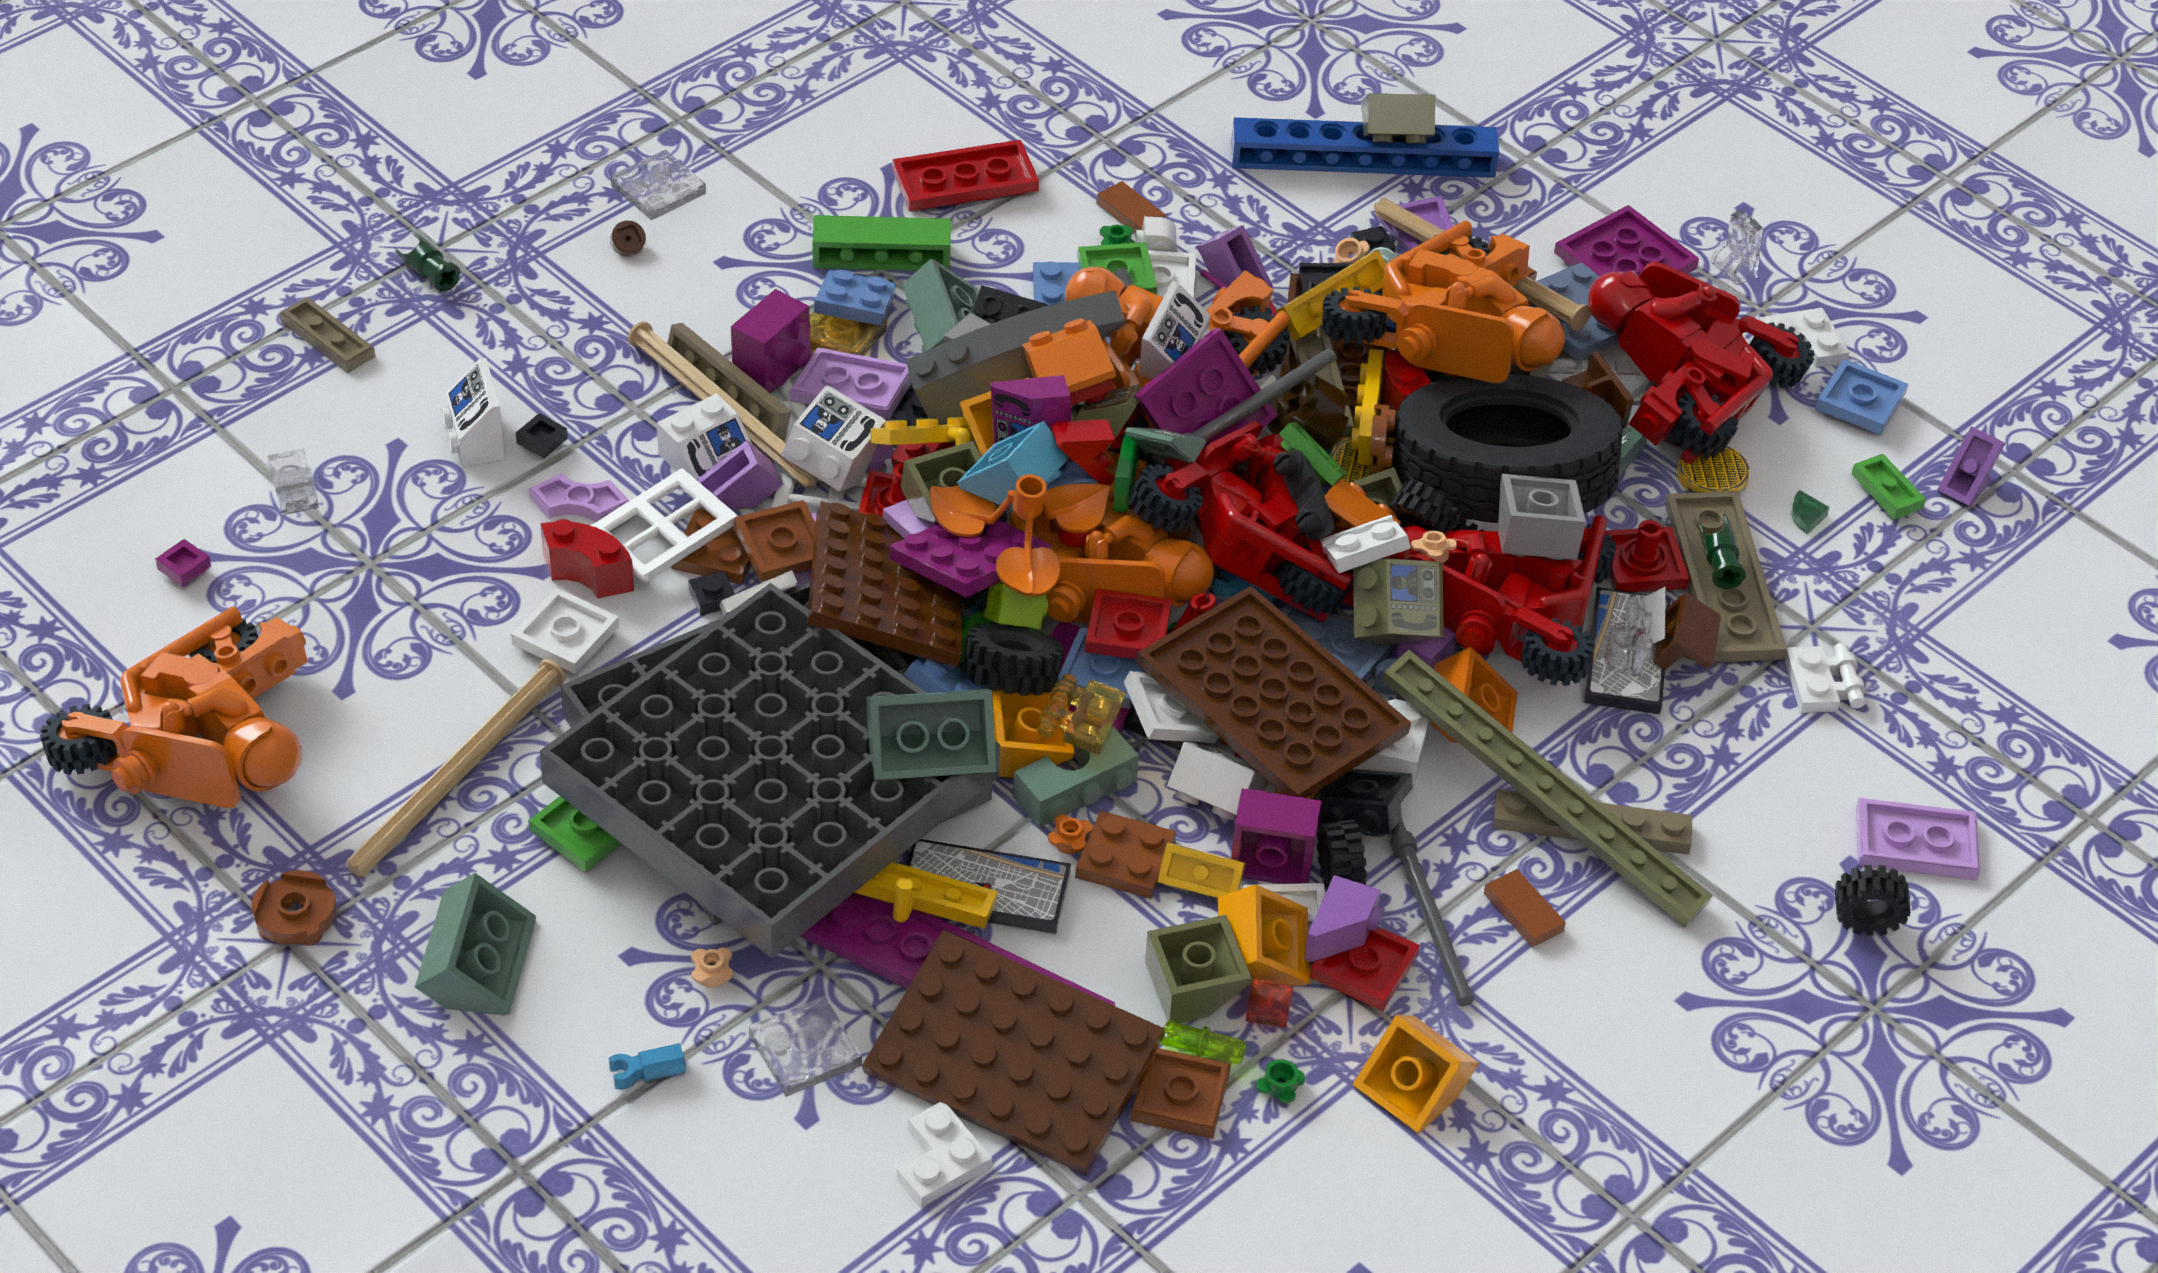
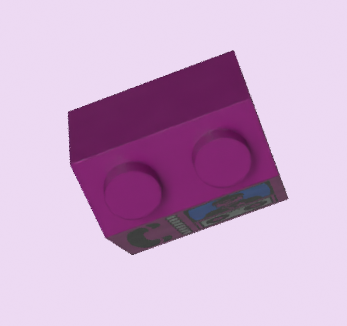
[990,375,1073,463]

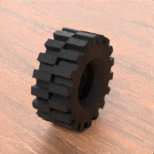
[962,622,1064,696]

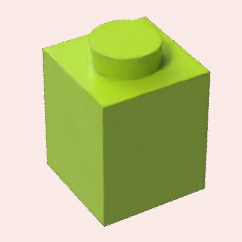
[984,581,1048,629]

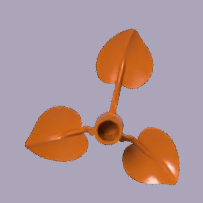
[930,474,1110,597]

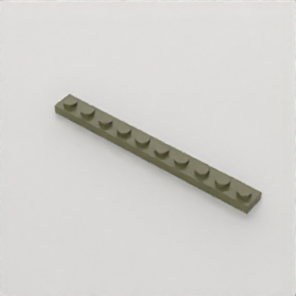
[1382,650,1713,927]

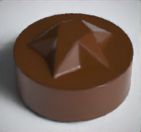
[610,220,646,256]

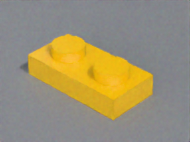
[1157,843,1246,898]

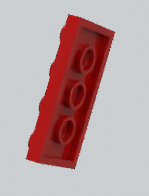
[892,139,1039,211]

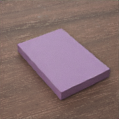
[789,348,912,420]
[1856,798,1980,880]

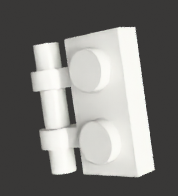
[1784,643,1866,713]

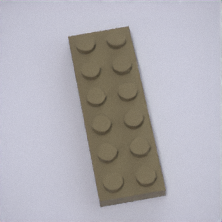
[1665,491,1787,662]

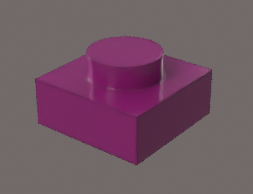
[155,539,211,587]

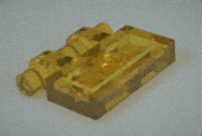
[1038,674,1126,755]

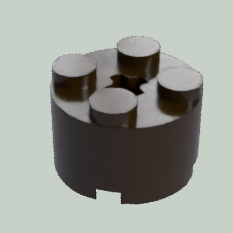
[1269,371,1350,451]

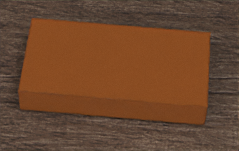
[1096,181,1166,234]
[1484,869,1566,947]

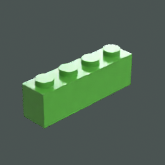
[812,215,951,271]

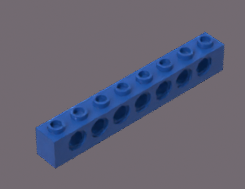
[1231,117,1499,178]

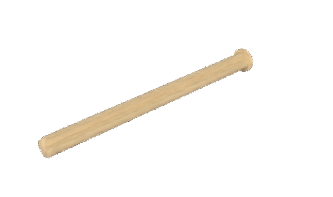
[1373,198,1591,331]
[628,321,818,487]
[347,659,566,878]

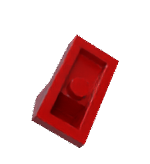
[1050,419,1115,486]

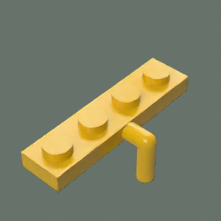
[1276,250,1386,341]
[1351,349,1395,465]
[871,417,974,446]
[854,862,998,929]

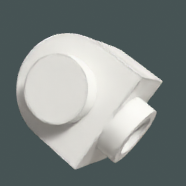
[1135,216,1177,252]

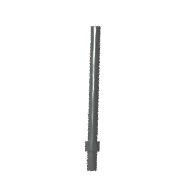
[1153,348,1337,469]
[1390,818,1474,1006]

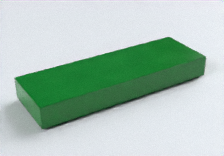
[1114,432,1139,512]

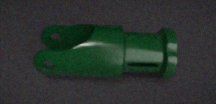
[393,230,460,292]
[1699,514,1746,589]

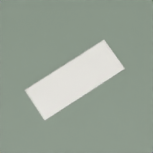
[1641,587,1666,650]

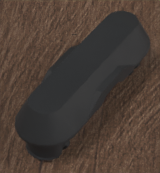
[1274,450,1334,540]

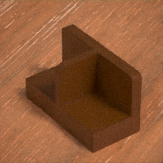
[1562,351,1634,428]
[1653,592,1721,670]

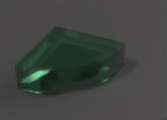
[1791,490,1830,534]

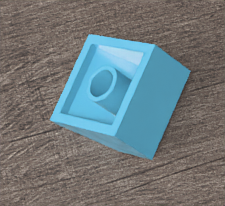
[957,421,1069,508]

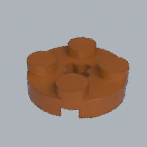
[1370,404,1396,475]
[251,870,337,946]

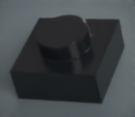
[1350,226,1395,256]
[515,413,568,458]
[688,571,735,616]

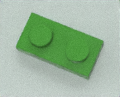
[1851,454,1926,520]

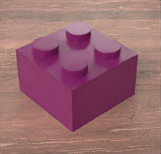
[731,289,812,394]
[1231,788,1321,884]

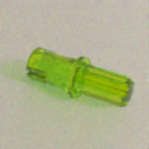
[1161,1020,1246,1064]

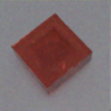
[1245,979,1293,1028]

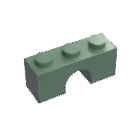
[1013,725,1139,828]

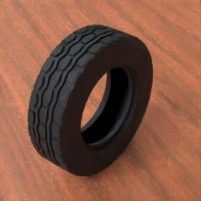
[1393,374,1623,523]

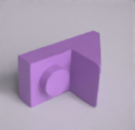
[1937,426,2006,506]

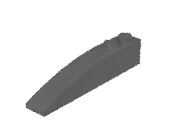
[906,291,1126,425]

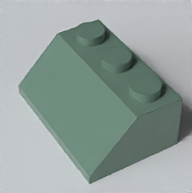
[902,258,979,352]
[866,689,997,780]
[415,873,536,1016]

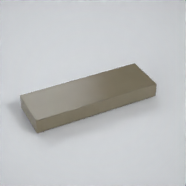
[279,297,376,373]

